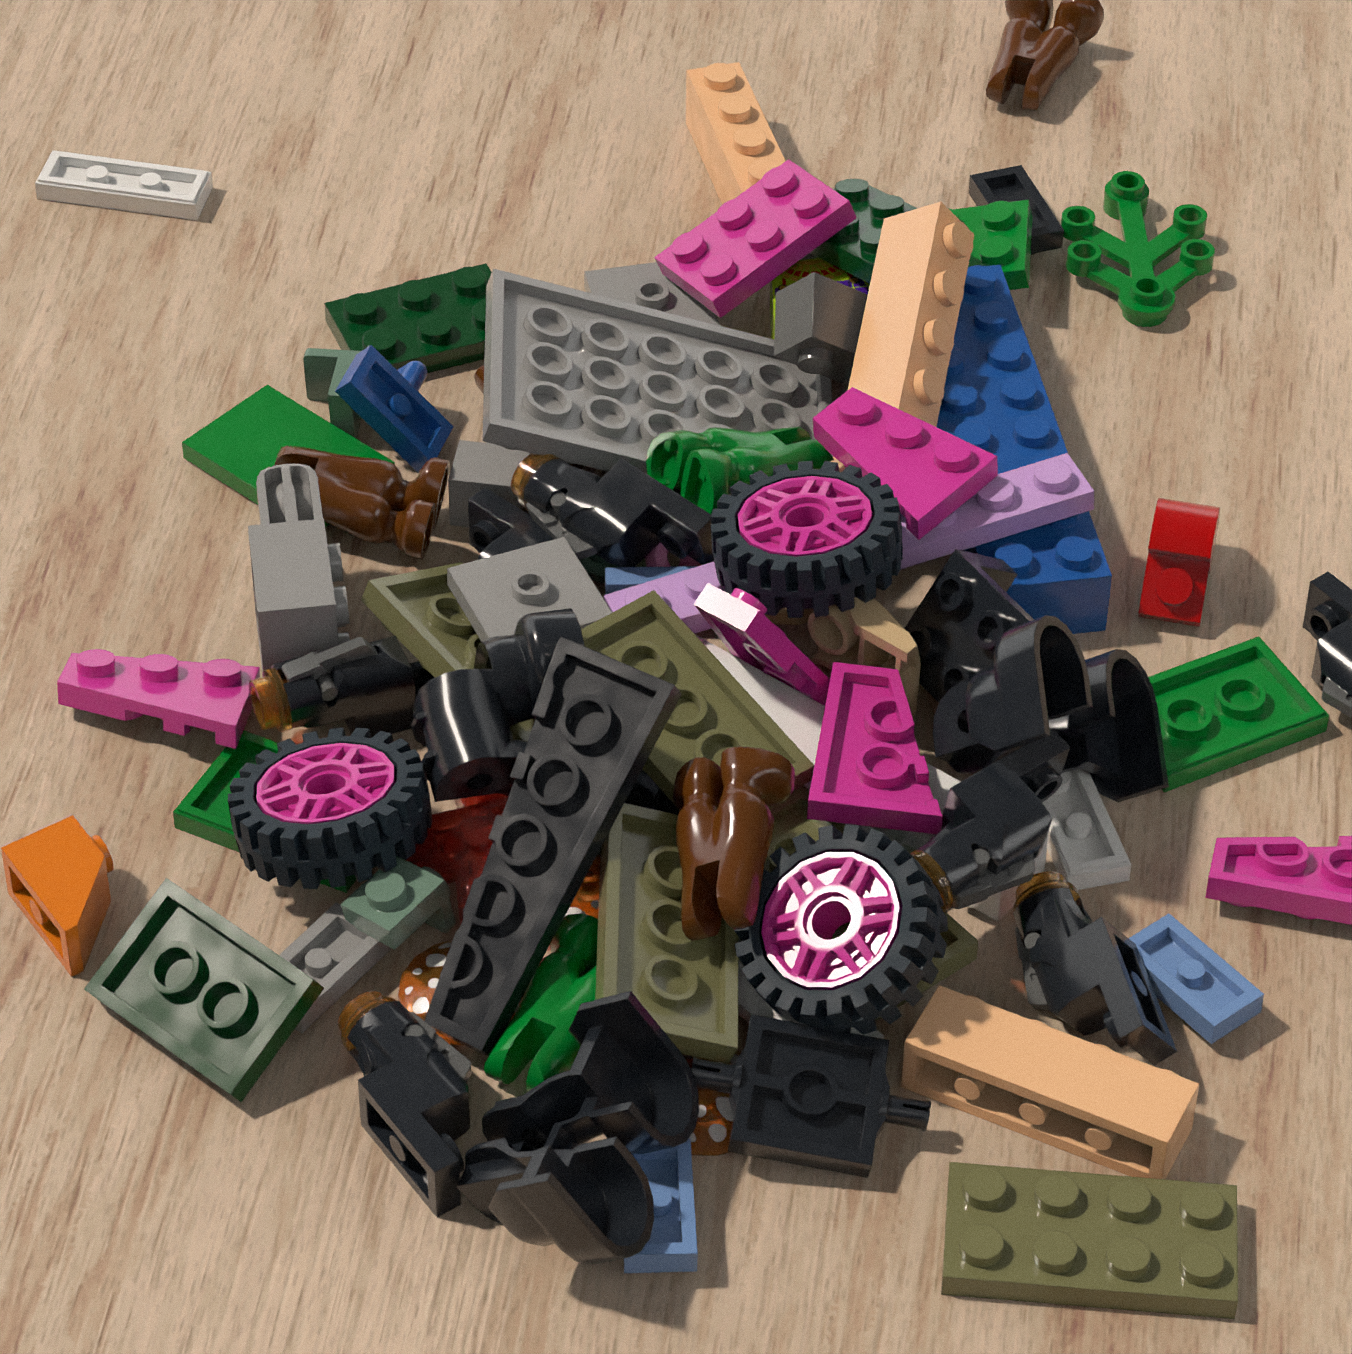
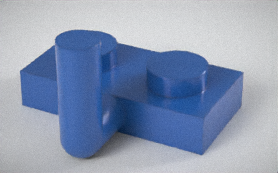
[335,345,454,473]

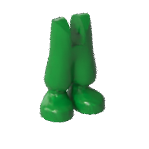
[646,427,834,515]
[484,913,598,1092]

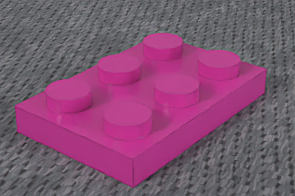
[654,159,857,318]

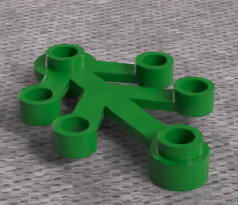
[1061,171,1215,327]

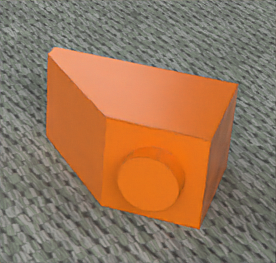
[1,815,114,977]

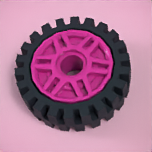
[711,461,903,618]
[228,728,432,889]
[734,824,948,1035]

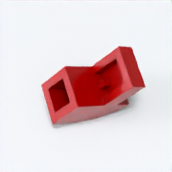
[1138,498,1220,627]

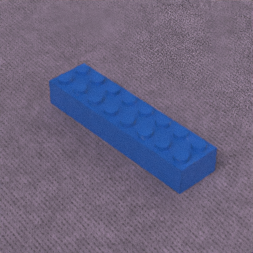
[937,265,1112,634]

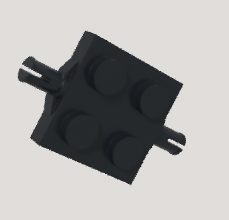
[691,1014,931,1178]

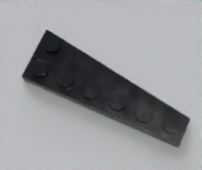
[425,637,682,1057]

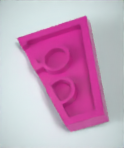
[813,387,998,540]
[694,583,830,706]
[57,649,260,749]
[807,662,942,835]
[1205,836,1352,925]

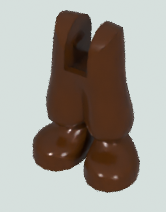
[986,0,1104,111]
[274,446,450,560]
[673,746,795,941]

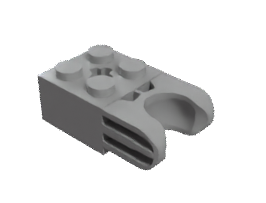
[248,464,350,705]

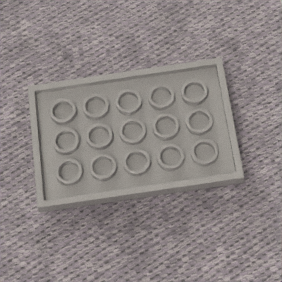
[482,269,833,474]

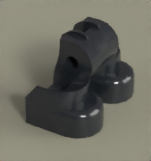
[411,608,601,855]
[933,615,1169,803]
[457,991,699,1264]

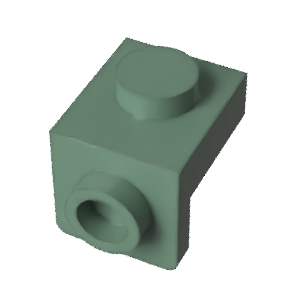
[303,348,362,438]
[341,856,456,950]

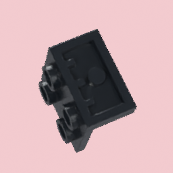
[904,549,1034,703]

